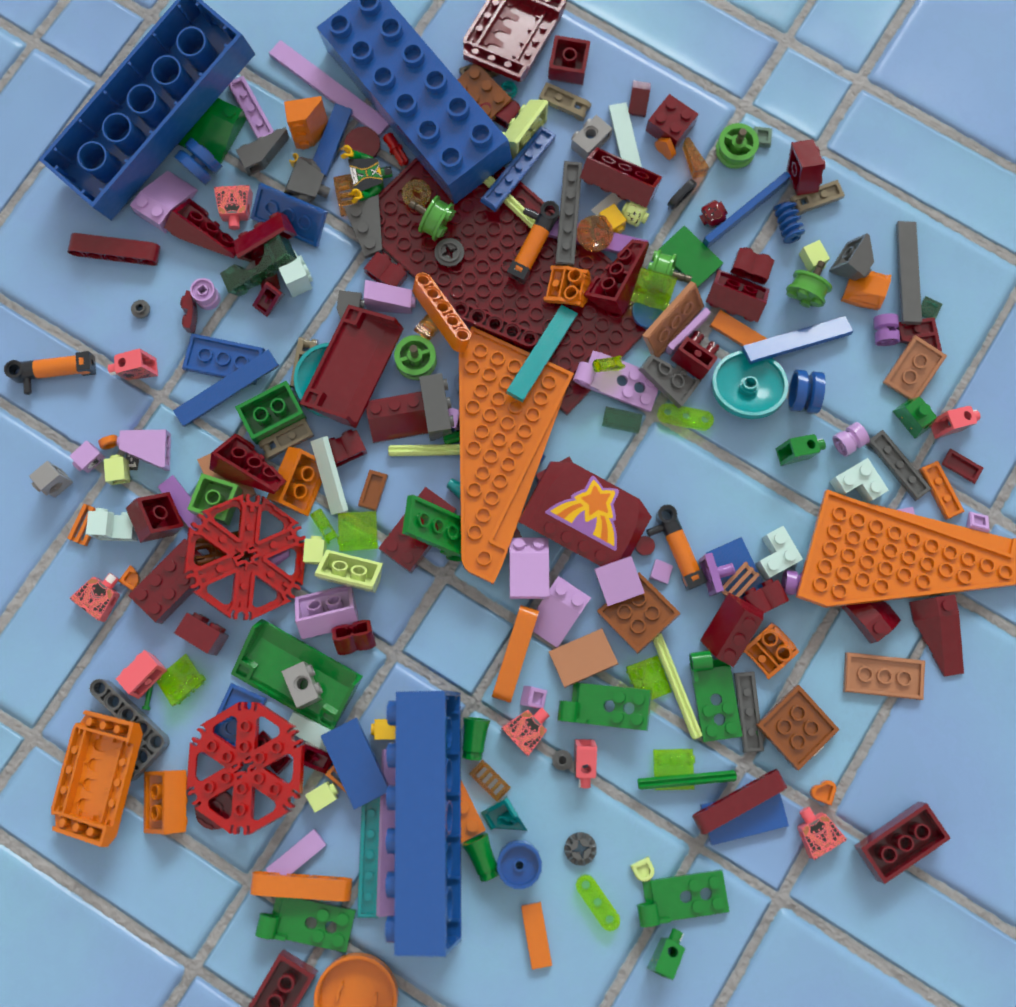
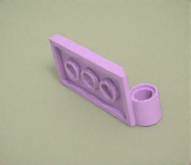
[573,351,659,412]

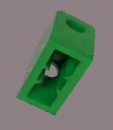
[892,397,937,439]
[775,434,826,466]
[647,928,685,980]

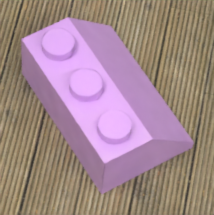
[295,585,359,639]

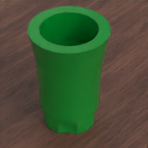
[462,717,491,761]
[462,833,499,882]

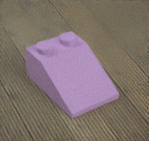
[130,171,198,233]
[509,537,549,599]
[533,576,591,648]

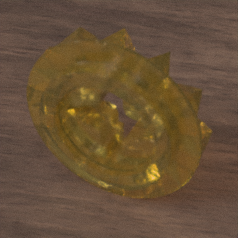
[402,180,431,207]

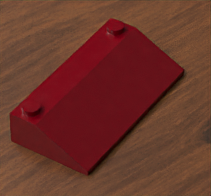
[300,304,404,428]

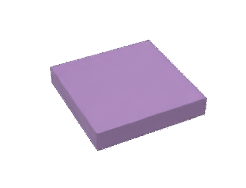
[594,556,645,606]

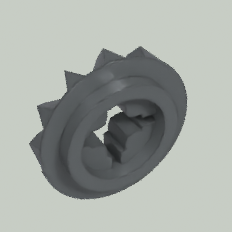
[434,238,464,267]
[564,832,597,866]

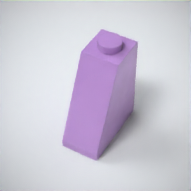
[363,280,416,314]
[117,429,171,471]

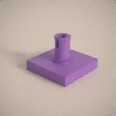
[698,553,735,596]

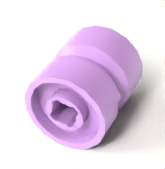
[190,278,220,310]
[832,422,870,457]

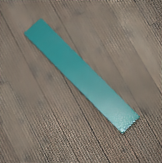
[506,305,578,403]
[357,797,380,918]

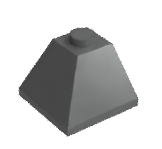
[829,233,874,280]

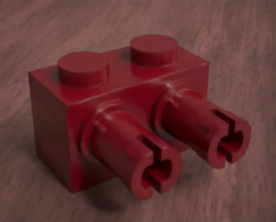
[670,331,720,380]

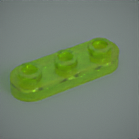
[657,403,714,431]
[576,874,620,931]

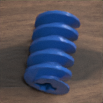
[773,202,805,244]

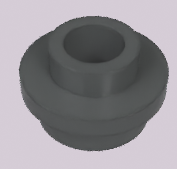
[131,300,150,318]
[552,750,572,770]

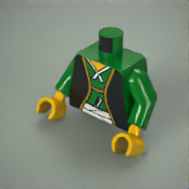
[340,145,393,203]

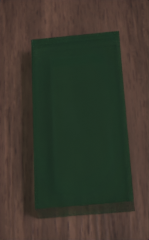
[602,407,643,434]

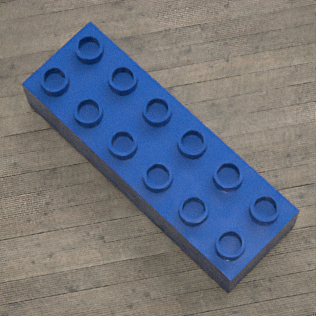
[38,0,255,221]
[316,0,512,204]
[385,691,462,957]

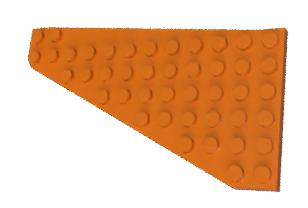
[459,327,574,584]
[795,489,1016,608]

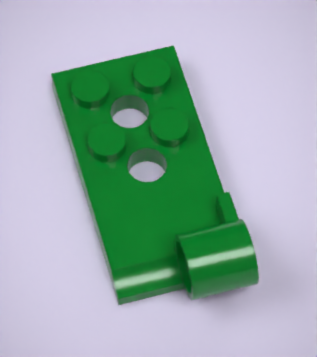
[402,494,461,562]
[689,650,743,742]
[557,683,651,731]
[637,869,729,927]
[255,897,356,953]

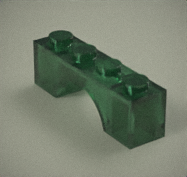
[220,235,297,296]

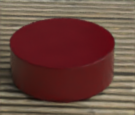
[635,536,655,556]

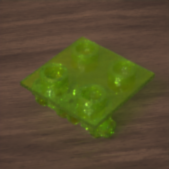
[631,267,677,311]
[337,511,378,552]
[156,654,206,707]
[626,655,672,700]
[653,749,695,790]

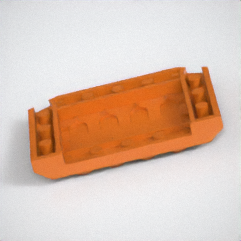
[51,710,143,847]

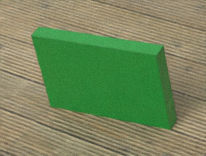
[658,225,723,288]

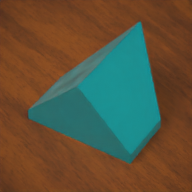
[481,796,528,831]

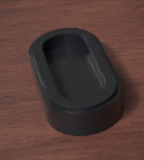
[667,179,697,209]

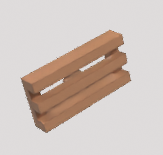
[721,561,760,597]

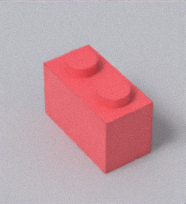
[116,650,167,699]

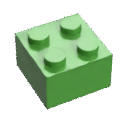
[187,473,243,526]

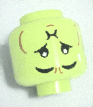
[621,201,649,227]

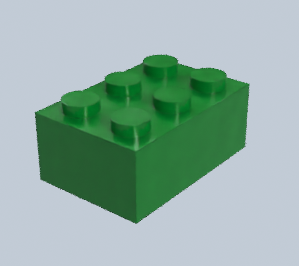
[235,381,307,445]

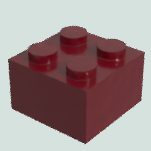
[548,35,591,85]
[645,94,699,150]
[786,139,826,196]
[126,492,184,543]
[174,612,229,656]

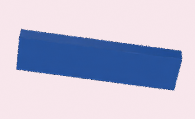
[313,103,353,177]

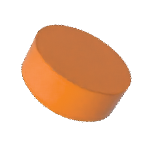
[98,435,117,450]

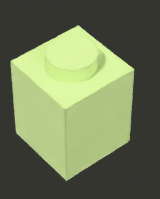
[799,240,830,272]
[104,455,131,485]
[303,536,327,565]
[305,781,339,813]

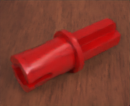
[383,132,409,167]

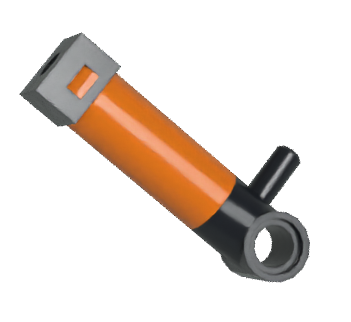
[507,201,559,284]
[4,351,96,395]
[646,504,708,591]

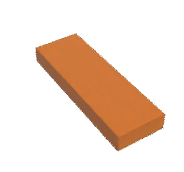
[710,310,768,347]
[919,461,965,520]
[521,902,552,969]

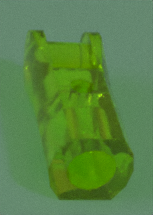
[592,355,625,372]
[310,509,339,544]

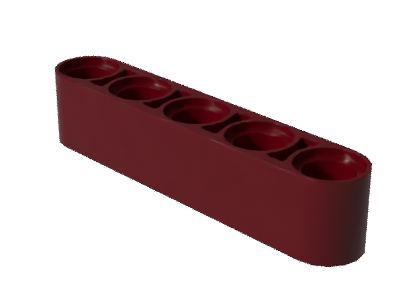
[67,233,161,266]
[452,301,538,352]
[692,769,787,835]

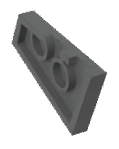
[344,195,383,259]
[639,355,701,408]

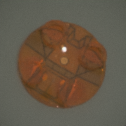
[577,215,614,252]

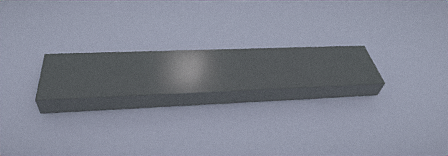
[555,161,582,267]
[896,221,922,325]

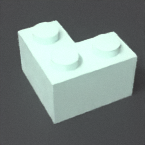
[274,250,313,298]
[829,458,889,503]
[86,508,138,542]
[755,526,803,581]

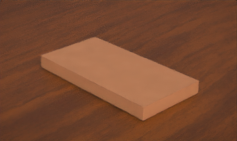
[642,281,704,358]
[843,652,925,700]

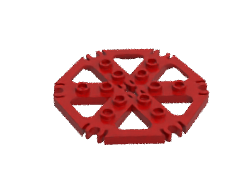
[183,494,306,621]
[186,702,305,835]

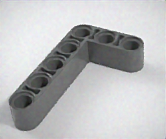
[89,679,170,781]

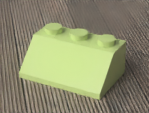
[502,100,548,159]
[315,550,383,593]

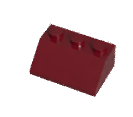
[234,212,297,262]
[706,269,770,322]
[366,392,428,443]
[700,592,764,667]

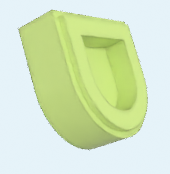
[630,857,654,882]

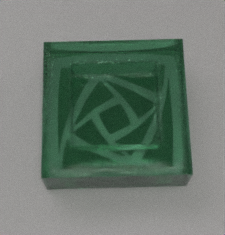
[921,296,942,319]

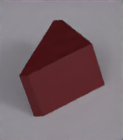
[628,80,651,117]
[252,282,285,317]
[303,742,332,774]

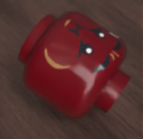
[699,200,728,228]

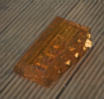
[682,137,709,179]
[333,174,356,217]
[414,314,439,340]
[469,759,511,802]

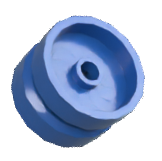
[174,138,223,185]
[788,369,826,414]
[497,840,542,889]

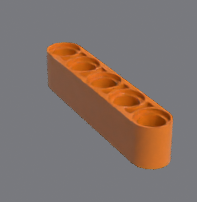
[412,273,471,352]
[492,605,539,703]
[250,871,353,902]

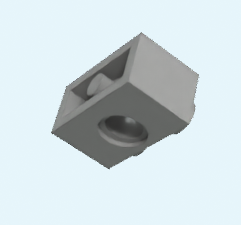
[571,115,613,160]
[29,461,73,498]
[282,661,323,709]

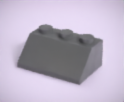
[419,373,455,441]

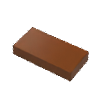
[358,469,388,512]

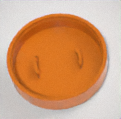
[314,953,398,1007]

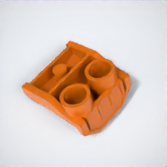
[543,265,591,308]
[841,271,891,311]
[743,622,799,680]

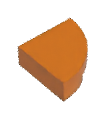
[119,565,140,590]

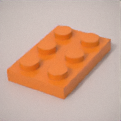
[461,780,486,843]

